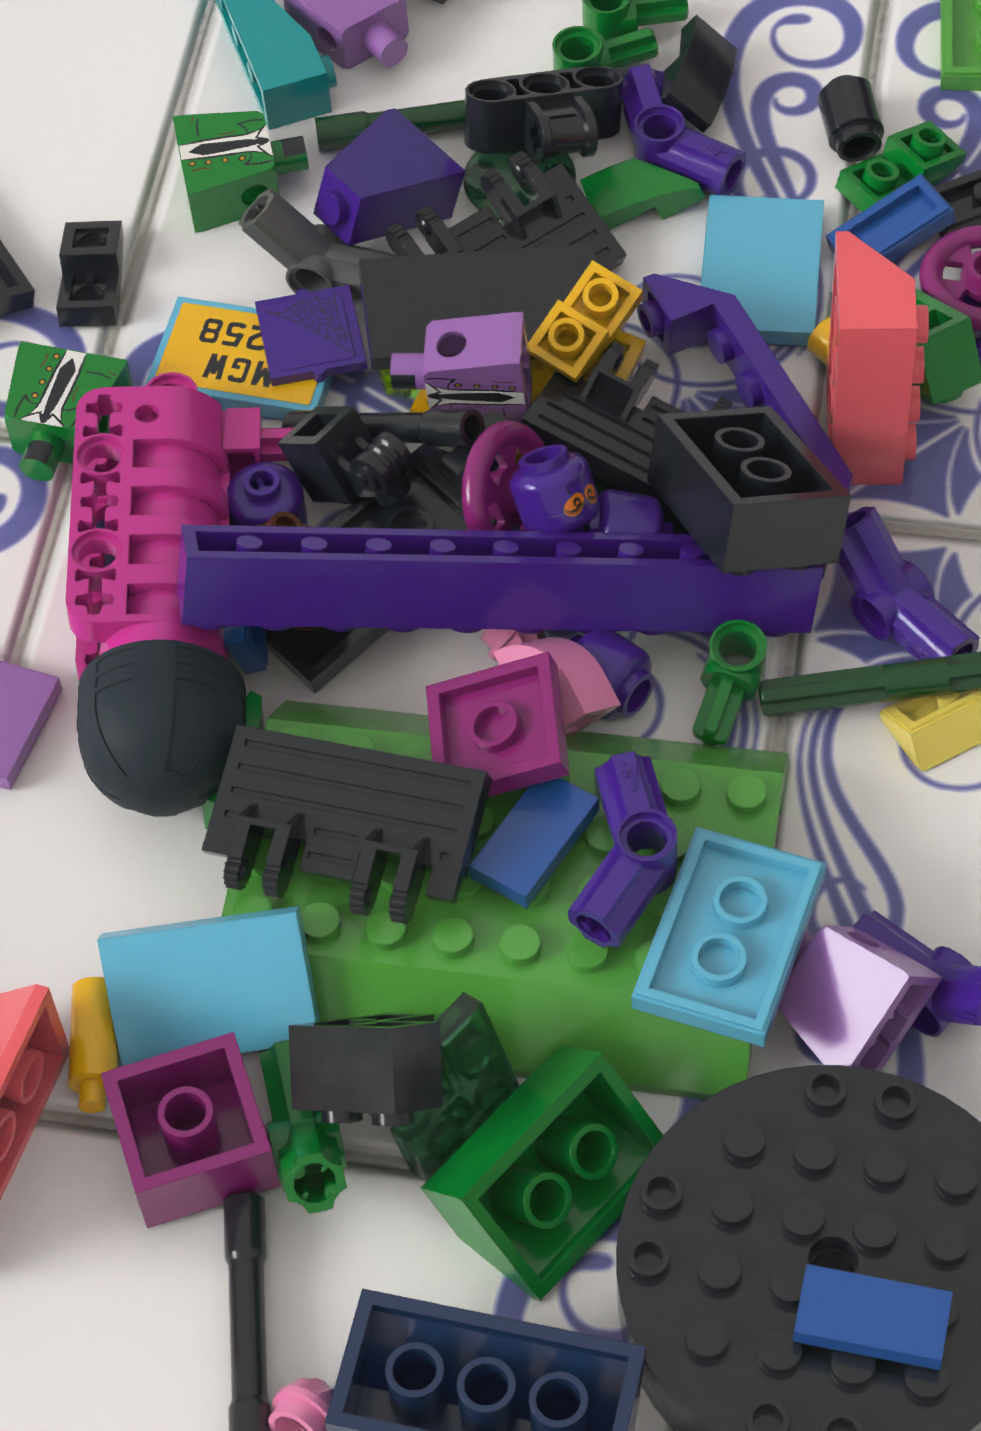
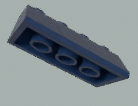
[325,1288,646,1431]

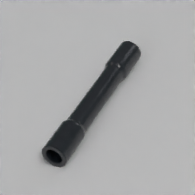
[282,409,485,446]
[223,1192,272,1431]

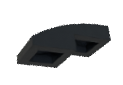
[662,14,737,133]
[56,220,123,327]

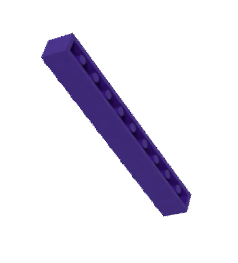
[176,525,824,637]

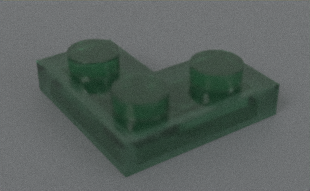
[389,992,520,1181]

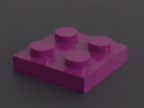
[426,651,570,797]

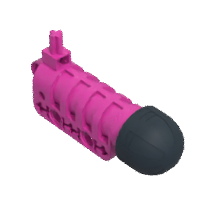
[65,372,294,817]

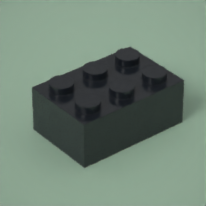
[647,406,851,576]

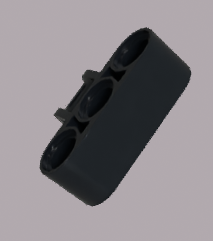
[464,66,623,164]

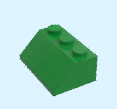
[420,1045,664,1301]

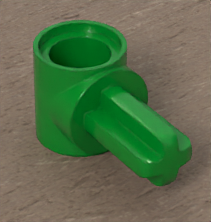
[582,0,689,40]
[552,26,658,70]
[692,620,767,745]

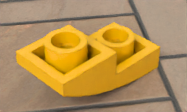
[528,260,643,383]

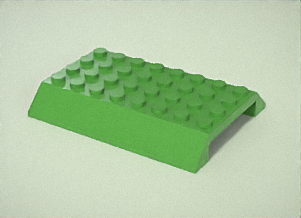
[221,700,788,1100]

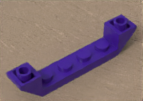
[637,273,853,579]

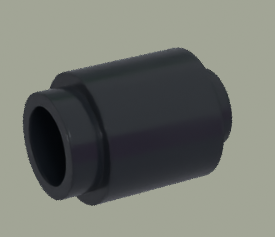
[817,75,884,162]

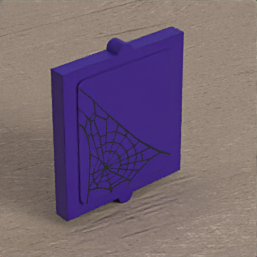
[255,285,368,386]

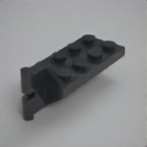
[266,411,517,694]

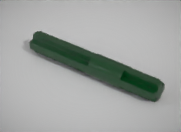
[759,652,981,717]

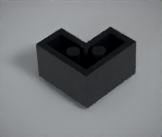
[289,1013,443,1126]

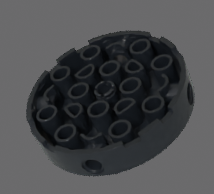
[616,1065,981,1431]

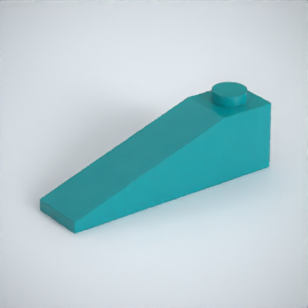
[215,0,337,130]

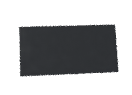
[358,244,611,370]

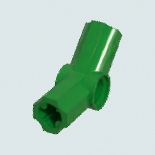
[259,1040,348,1214]

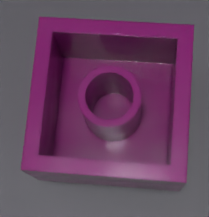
[101,1032,280,1229]

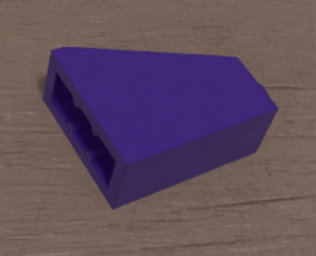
[313,108,466,246]

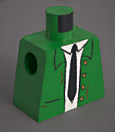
[172,111,309,233]
[5,341,133,481]

